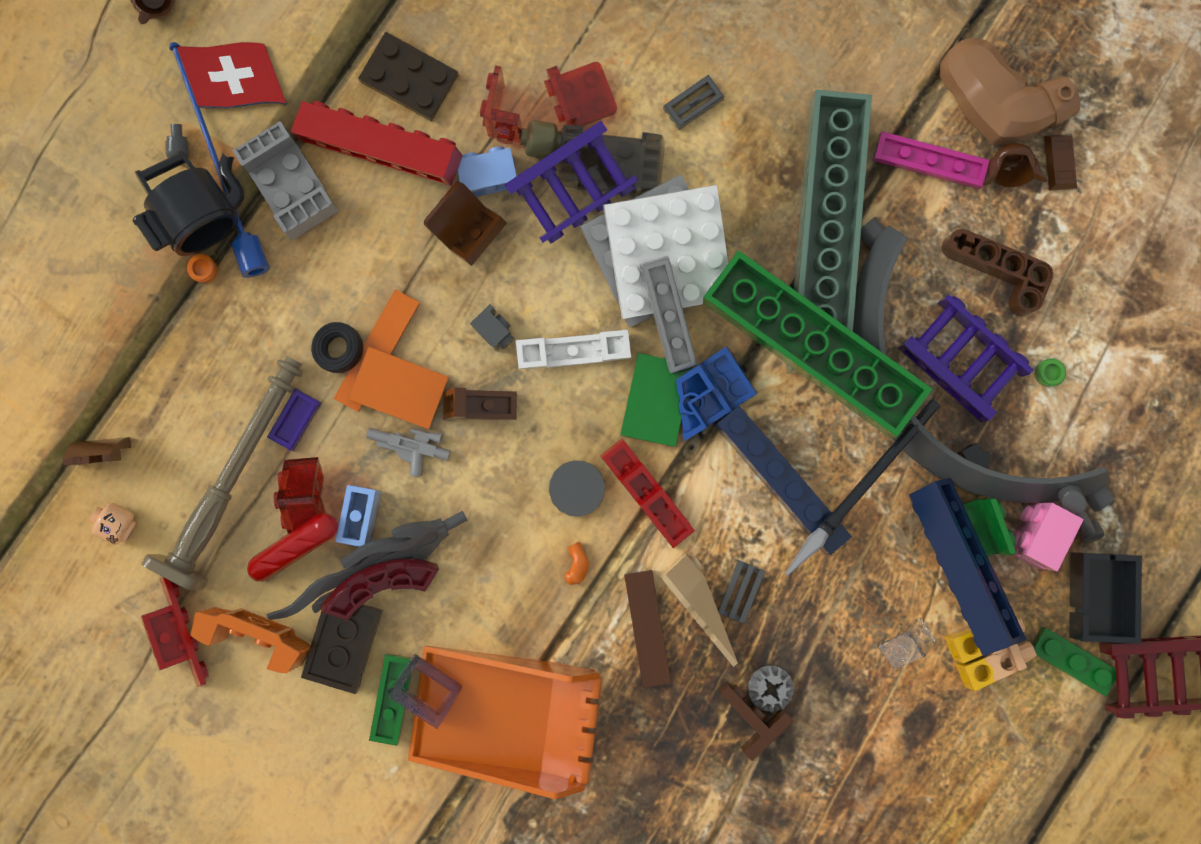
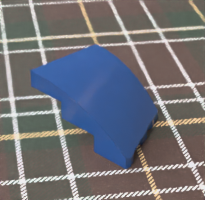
[676,346,758,441]

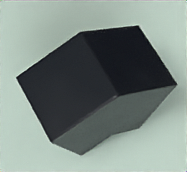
[957,443,990,469]

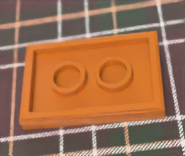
[348,347,449,429]

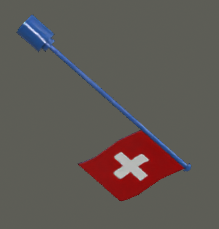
[169,42,287,278]

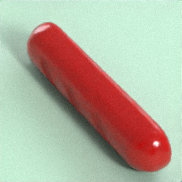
[247,513,338,582]

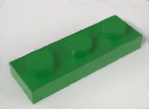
[1032,627,1116,697]
[369,653,415,746]

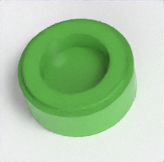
[1035,358,1066,387]

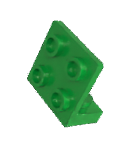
[963,498,1016,556]

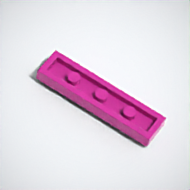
[872,131,990,189]

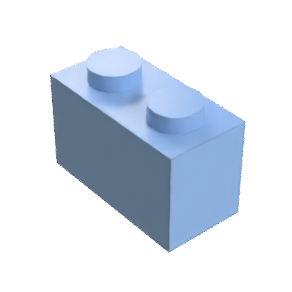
[458,146,517,197]
[335,485,381,547]

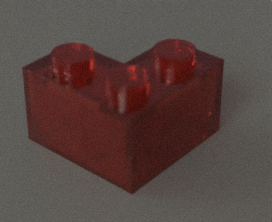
[274,457,326,533]

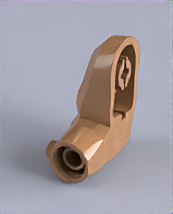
[940,38,1081,146]

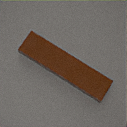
[624,570,671,688]

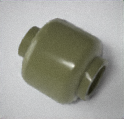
[520,120,562,158]

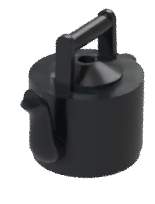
[132,150,244,256]

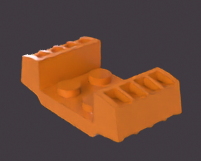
[191,607,311,674]

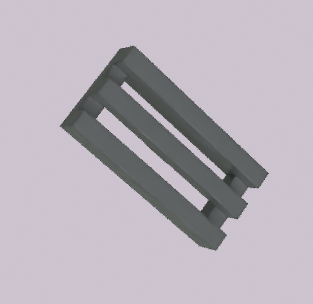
[663,75,724,130]
[718,560,765,624]

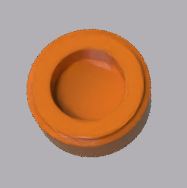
[187,254,218,283]

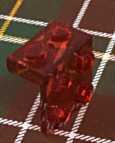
[544,62,617,132]
[480,65,522,144]

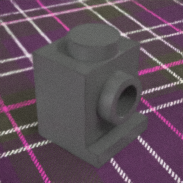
[470,304,515,351]

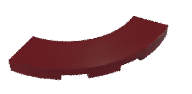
[320,559,439,621]

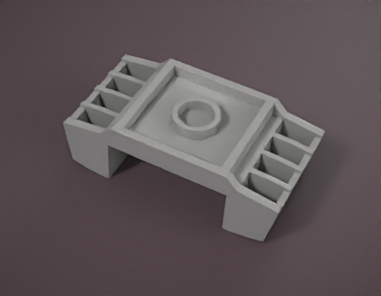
[232,121,339,241]

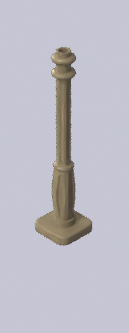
[141,356,303,591]

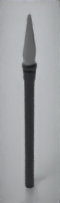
[785,399,940,576]

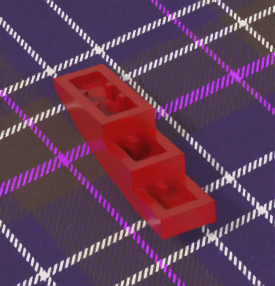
[600,439,695,548]

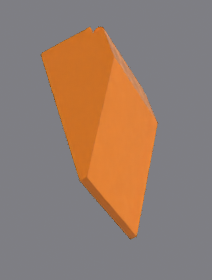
[408,646,602,799]

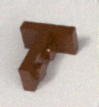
[443,387,517,421]
[718,682,794,761]

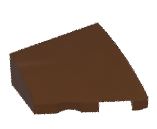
[63,437,131,466]

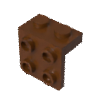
[424,181,507,266]

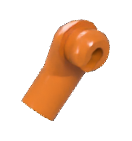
[564,541,589,585]

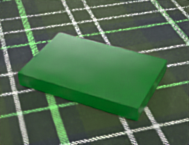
[620,353,692,447]

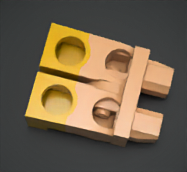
[944,616,1037,691]

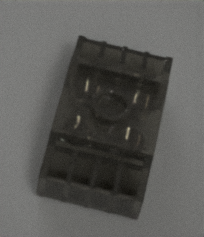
[556,125,665,196]

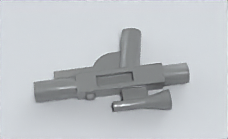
[366,428,451,476]

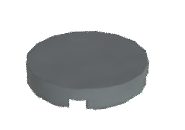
[549,460,605,517]

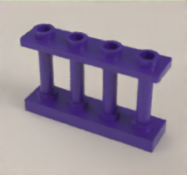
[505,121,638,244]
[897,295,1033,422]

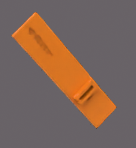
[333,289,420,412]

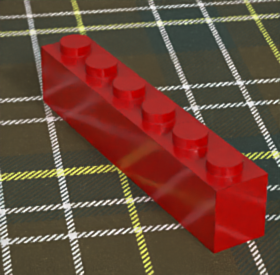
[291,101,463,187]

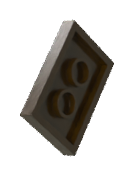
[358,32,459,122]
[301,604,383,694]

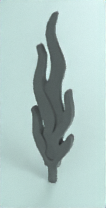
[267,511,468,620]

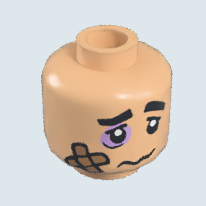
[89,503,137,545]

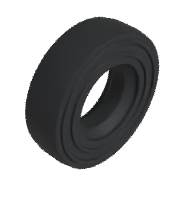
[311,322,363,373]

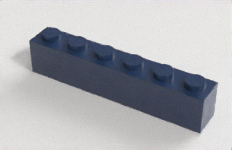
[714,405,852,555]
[909,478,1027,656]

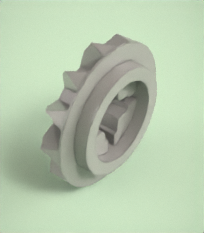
[748,666,795,713]

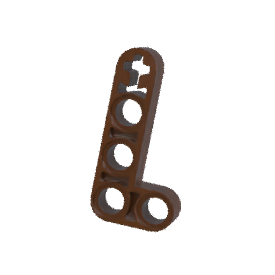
[941,229,1054,316]

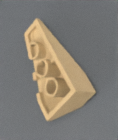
[659,554,738,667]

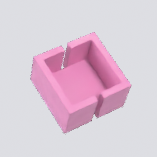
[1012,503,1084,571]

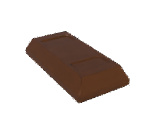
[1044,134,1077,191]

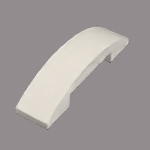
[516,330,631,369]

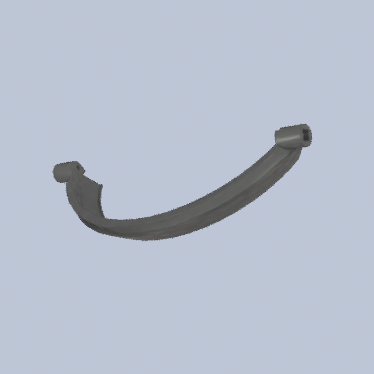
[853,217,1116,512]

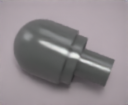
[165,124,189,158]

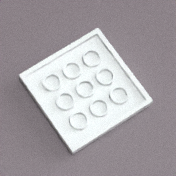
[603,185,728,319]

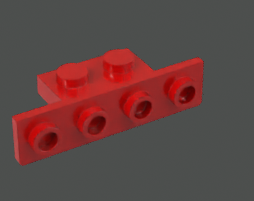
[141,577,209,687]

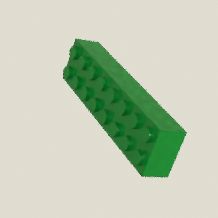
[703,250,932,439]

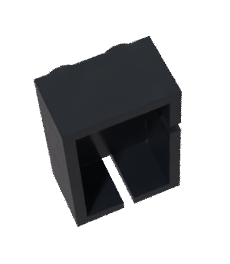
[1069,552,1142,644]

